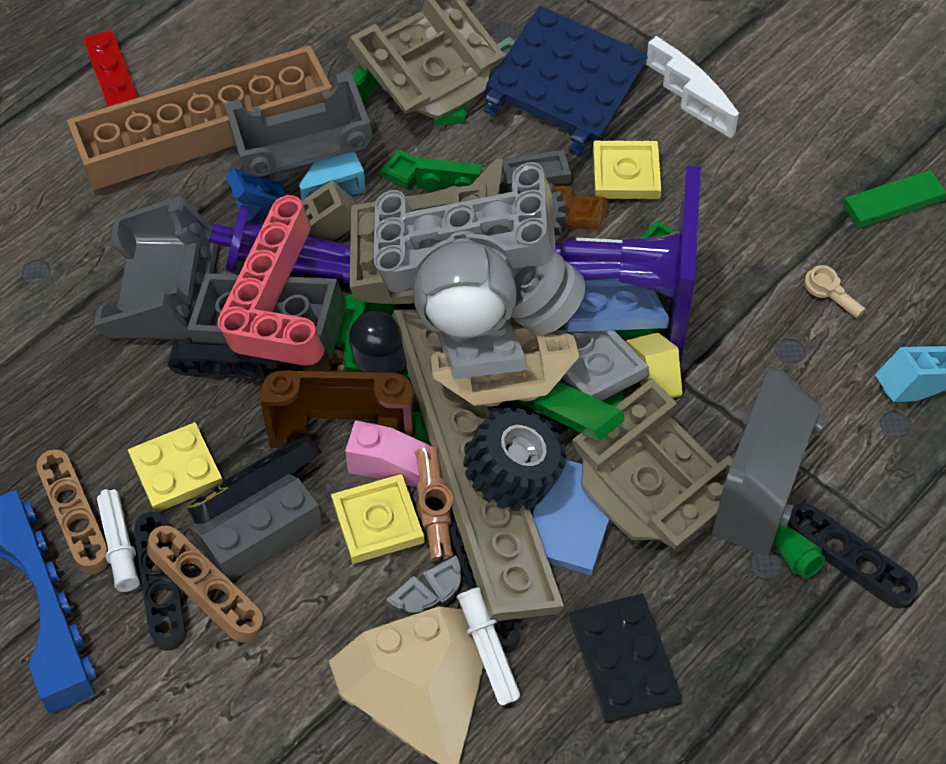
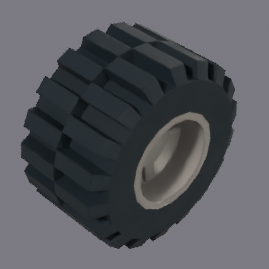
[463,408,566,511]

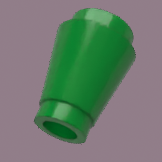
[773,525,825,579]

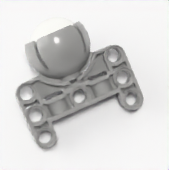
[374,162,555,338]

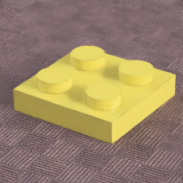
[593,141,661,199]
[127,422,222,512]
[331,474,424,564]

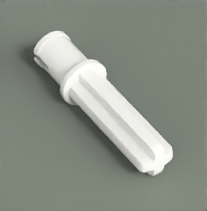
[97,489,140,592]
[457,587,520,705]

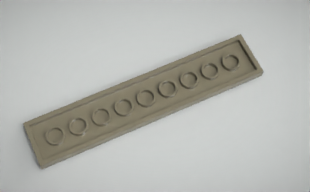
[392,309,564,621]

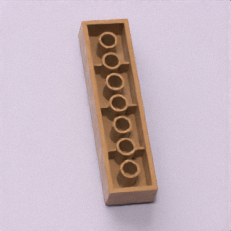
[67,46,332,191]

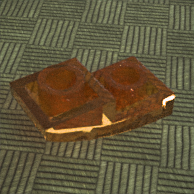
[553,185,609,230]

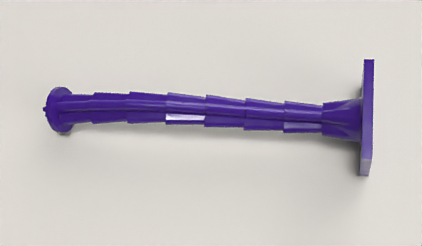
[209,166,701,364]

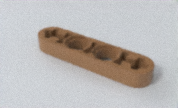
[36,449,109,575]
[147,526,263,643]

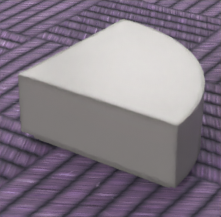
[423,555,461,607]
[386,576,441,616]

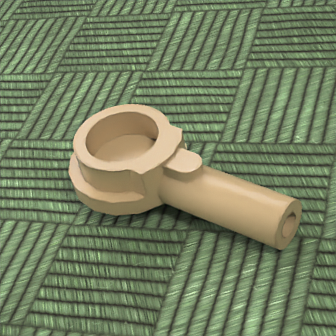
[804,265,866,319]

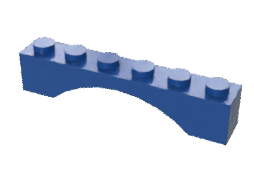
[0,490,97,714]

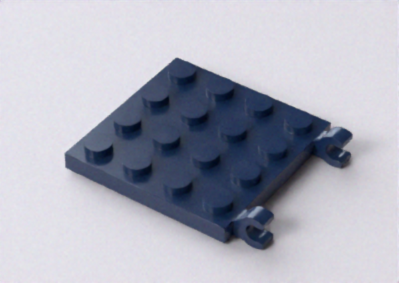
[483,6,648,156]

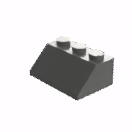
[187,474,322,582]

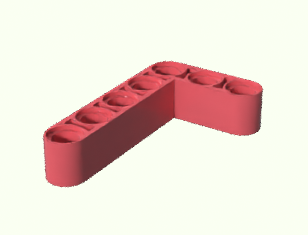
[218,195,325,365]

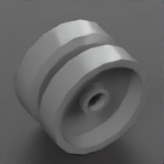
[509,251,586,336]

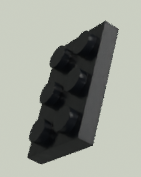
[569,593,682,724]

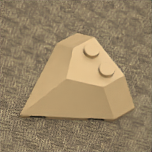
[431,317,579,407]
[329,607,484,764]

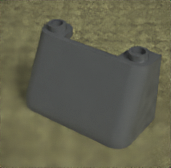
[224,71,372,177]
[94,196,218,340]

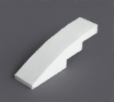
[646,36,739,138]

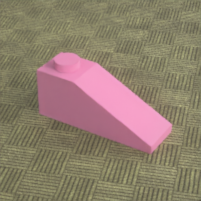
[345,420,432,487]

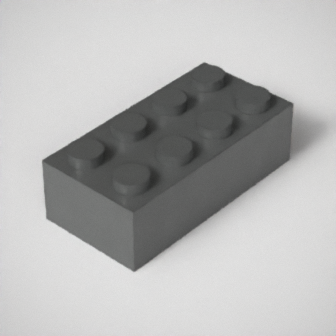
[187,273,347,361]

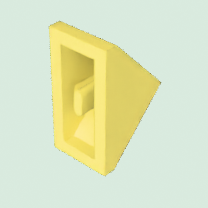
[625,333,682,399]

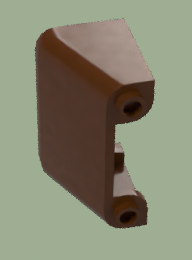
[260,371,416,448]

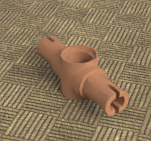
[415,447,454,561]

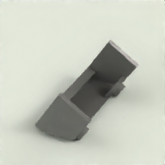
[711,367,826,556]

